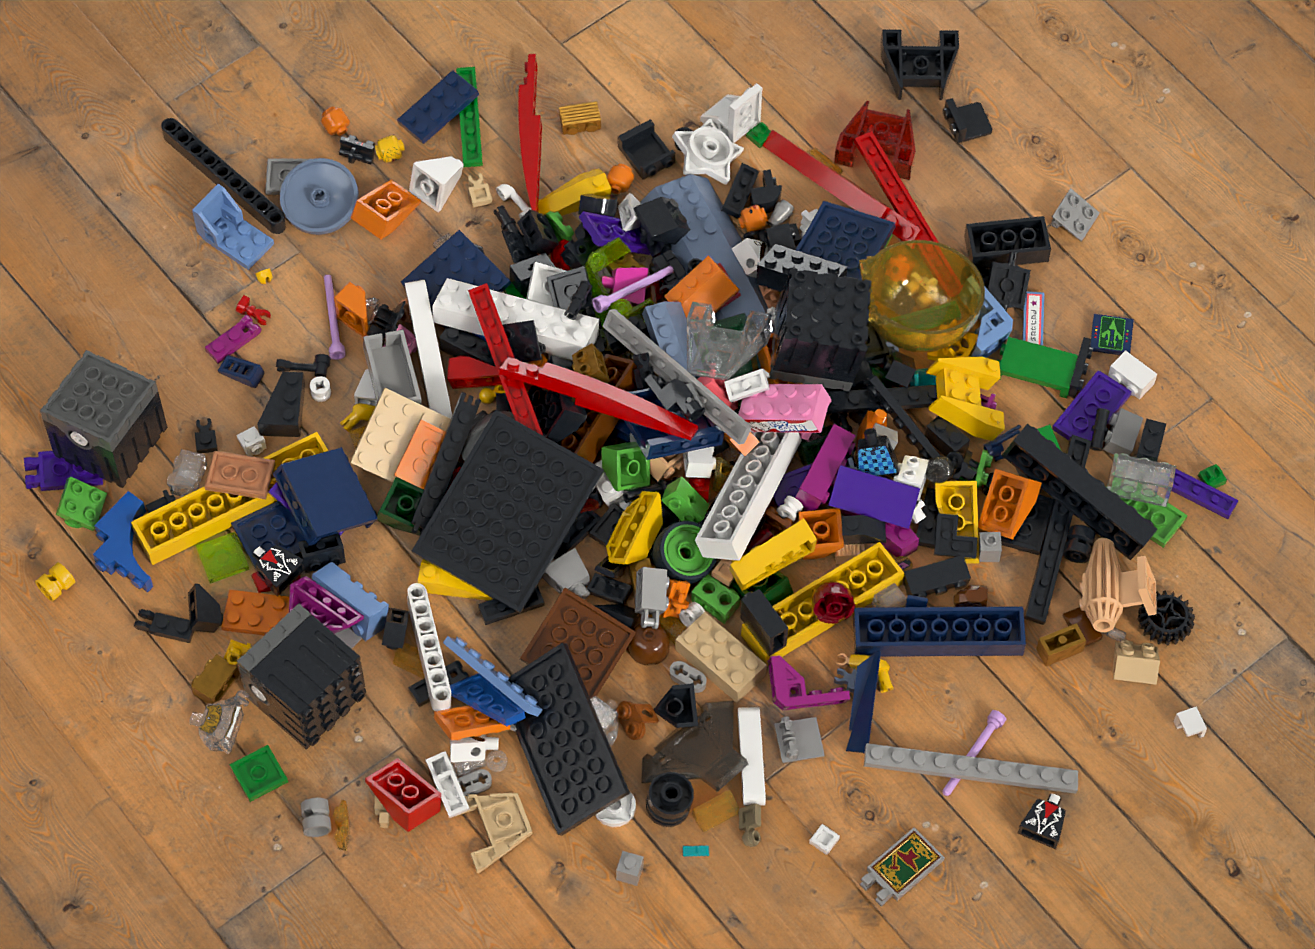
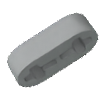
[670,661,706,693]
[458,769,492,796]

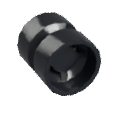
[1063,525,1096,563]

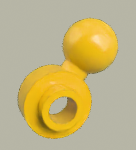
[479,385,505,404]

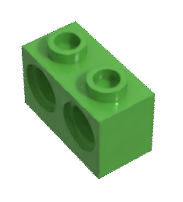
[691,575,740,624]

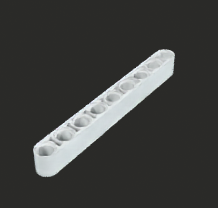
[405,280,452,419]

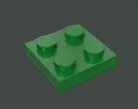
[229,745,288,802]

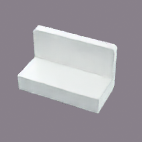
[724,369,770,402]

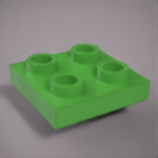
[56,477,107,531]

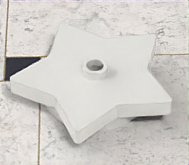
[672,119,744,185]

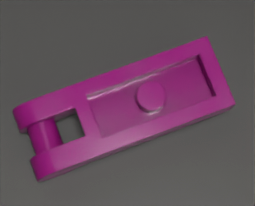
[205,315,262,364]

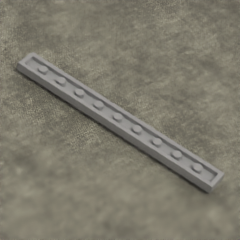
[602,309,752,445]
[864,743,1078,794]

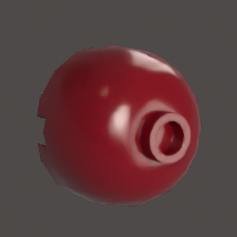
[812,582,855,624]

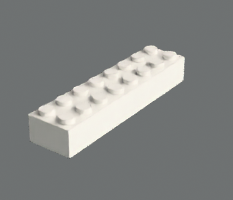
[433,278,599,360]
[695,432,802,561]

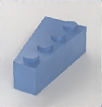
[312,562,389,641]

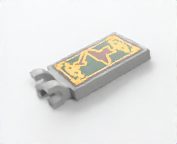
[860,827,945,906]

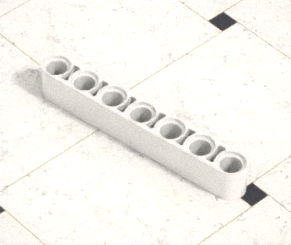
[407,583,451,711]

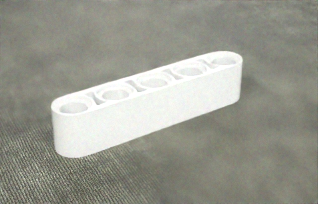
[738,707,765,806]

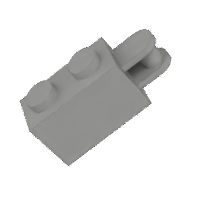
[635,567,669,629]

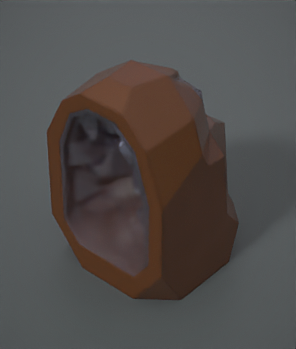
[953,585,988,607]

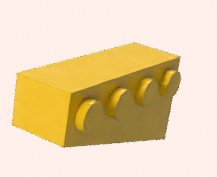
[729,519,817,591]

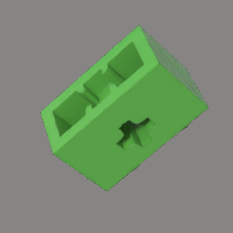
[661,476,709,523]

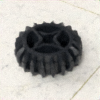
[1137,590,1195,646]

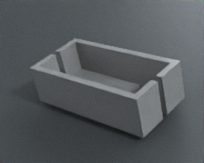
[363,330,421,405]

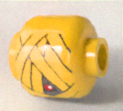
[375,135,405,163]

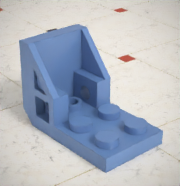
[192,184,274,270]
[961,274,1013,358]

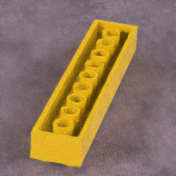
[131,432,328,565]

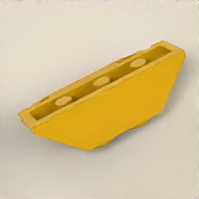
[606,491,663,564]

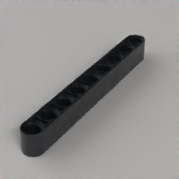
[161,118,286,234]

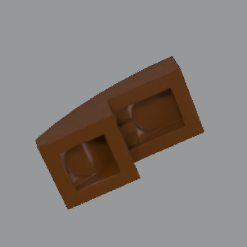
[1063,607,1103,646]

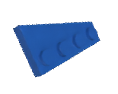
[450,673,525,726]

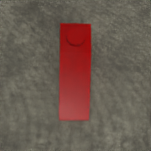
[447,356,502,389]

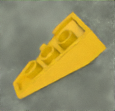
[935,481,979,564]
[418,559,493,601]

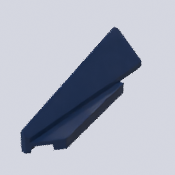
[846,650,881,754]

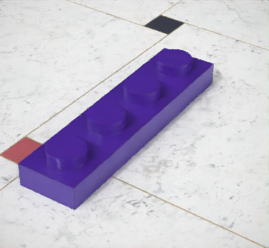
[1154,463,1238,519]

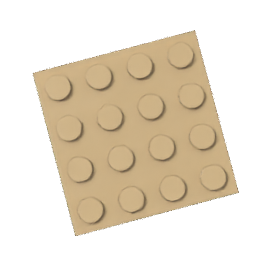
[350,388,451,483]

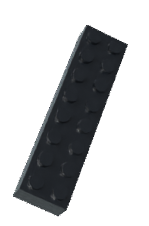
[1001,423,1158,561]

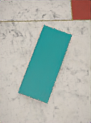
[683,845,709,857]

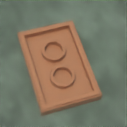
[205,451,276,500]

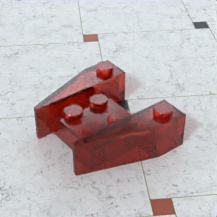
[834,101,916,180]

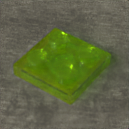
[196,532,249,584]

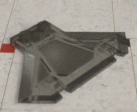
[641,701,748,792]

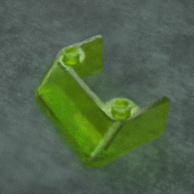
[585,237,655,330]

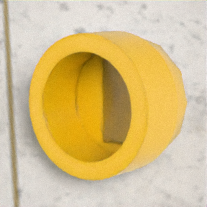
[255,268,272,284]

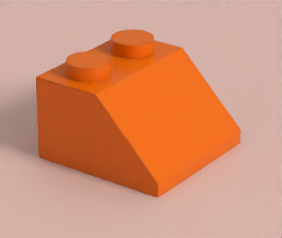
[334,282,369,337]
[799,508,844,560]

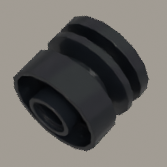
[645,772,694,827]

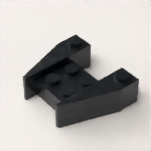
[881,29,959,101]

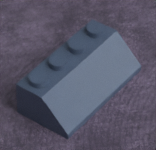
[642,301,705,384]

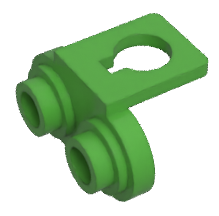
[545,211,574,241]
[959,450,993,488]

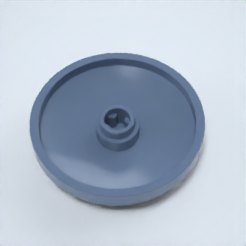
[280,158,359,235]

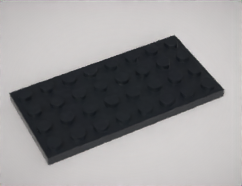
[508,642,630,835]

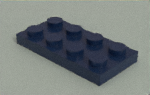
[397,70,480,145]

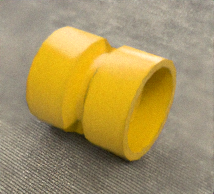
[35,562,75,602]

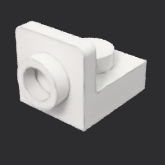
[236,426,267,456]

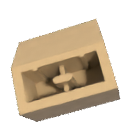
[1113,640,1160,684]

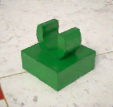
[746,122,771,148]
[1198,464,1227,489]

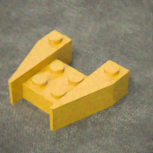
[926,357,1005,441]

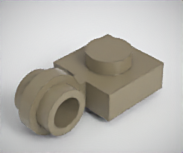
[739,803,761,847]

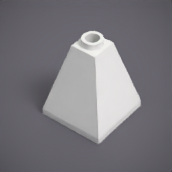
[409,156,463,212]

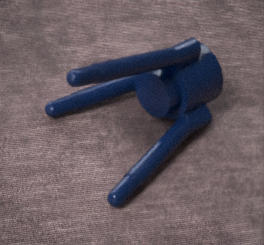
[983,425,1021,462]

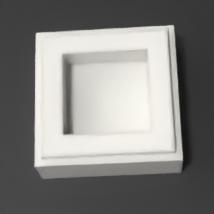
[809,824,840,855]

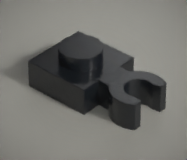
[633,352,655,390]
[195,418,218,454]

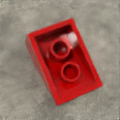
[365,758,441,832]

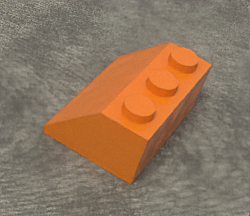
[664,255,740,329]

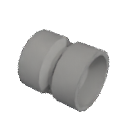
[300,798,332,837]

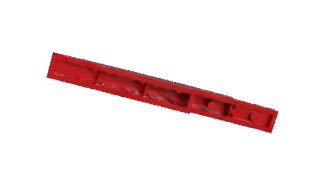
[518,54,543,212]
[763,129,923,247]
[499,357,698,440]

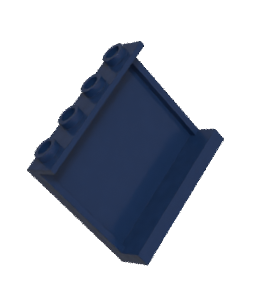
[625,388,725,460]
[273,447,378,546]

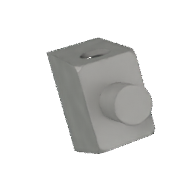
[542,548,590,599]

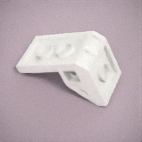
[700,84,762,143]

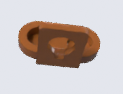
[762,506,795,536]
[616,701,659,740]

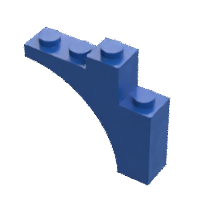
[93,491,153,592]

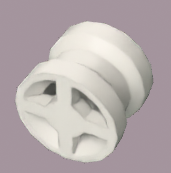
[310,376,331,402]
[777,496,803,522]
[679,602,705,627]

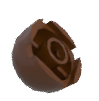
[628,624,670,665]

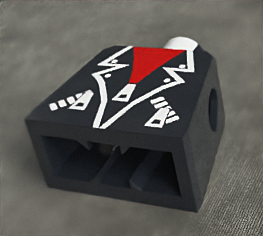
[252,545,305,597]
[1018,794,1066,850]

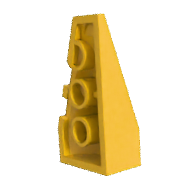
[538,169,611,216]

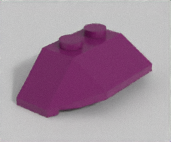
[289,576,364,634]

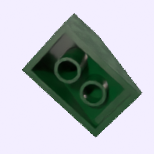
[377,477,423,535]
[726,571,794,606]

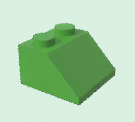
[602,442,650,491]

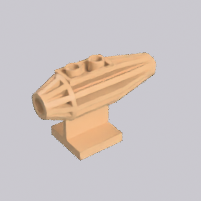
[1079,538,1157,632]

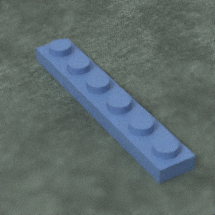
[443,636,543,716]

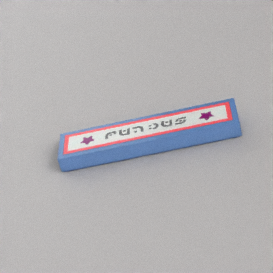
[1022,291,1044,346]

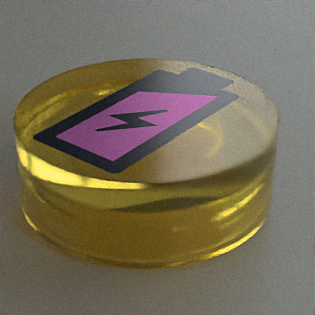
[894,556,913,572]

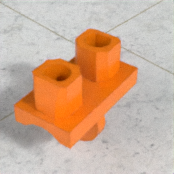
[660,579,690,618]

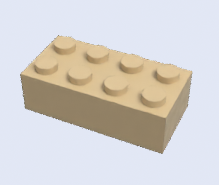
[675,612,767,703]

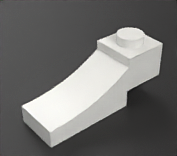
[426,751,470,818]

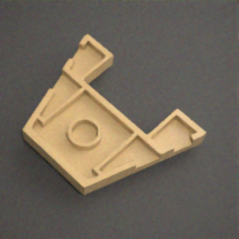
[457,793,532,874]

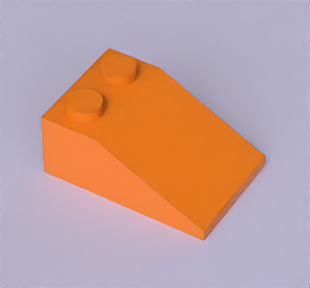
[351,180,421,239]
[978,468,1042,539]

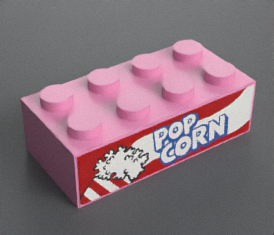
[738,384,830,433]

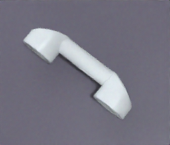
[496,184,531,219]

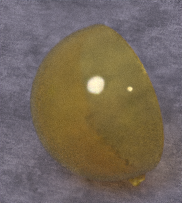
[859,240,985,353]

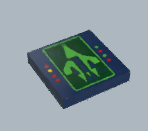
[1090,314,1134,355]

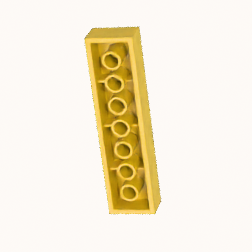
[741,542,904,666]

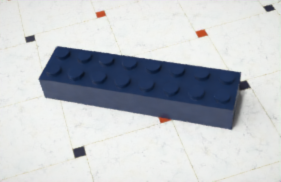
[853,607,1026,657]

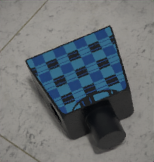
[857,428,898,476]

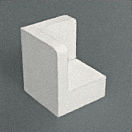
[1174,707,1207,738]

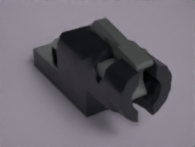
[644,374,706,422]

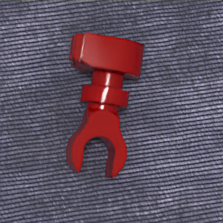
[235,295,271,325]

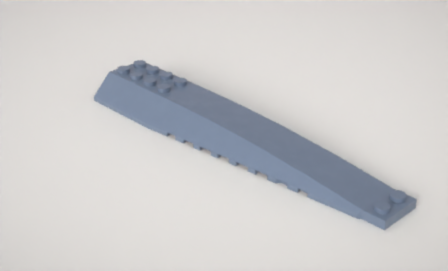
[640,174,827,445]

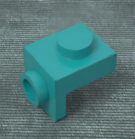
[909,368,936,387]

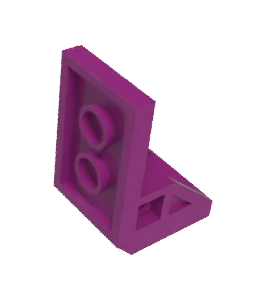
[768,655,850,711]

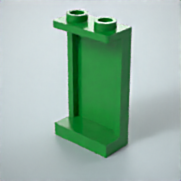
[997,337,1078,398]

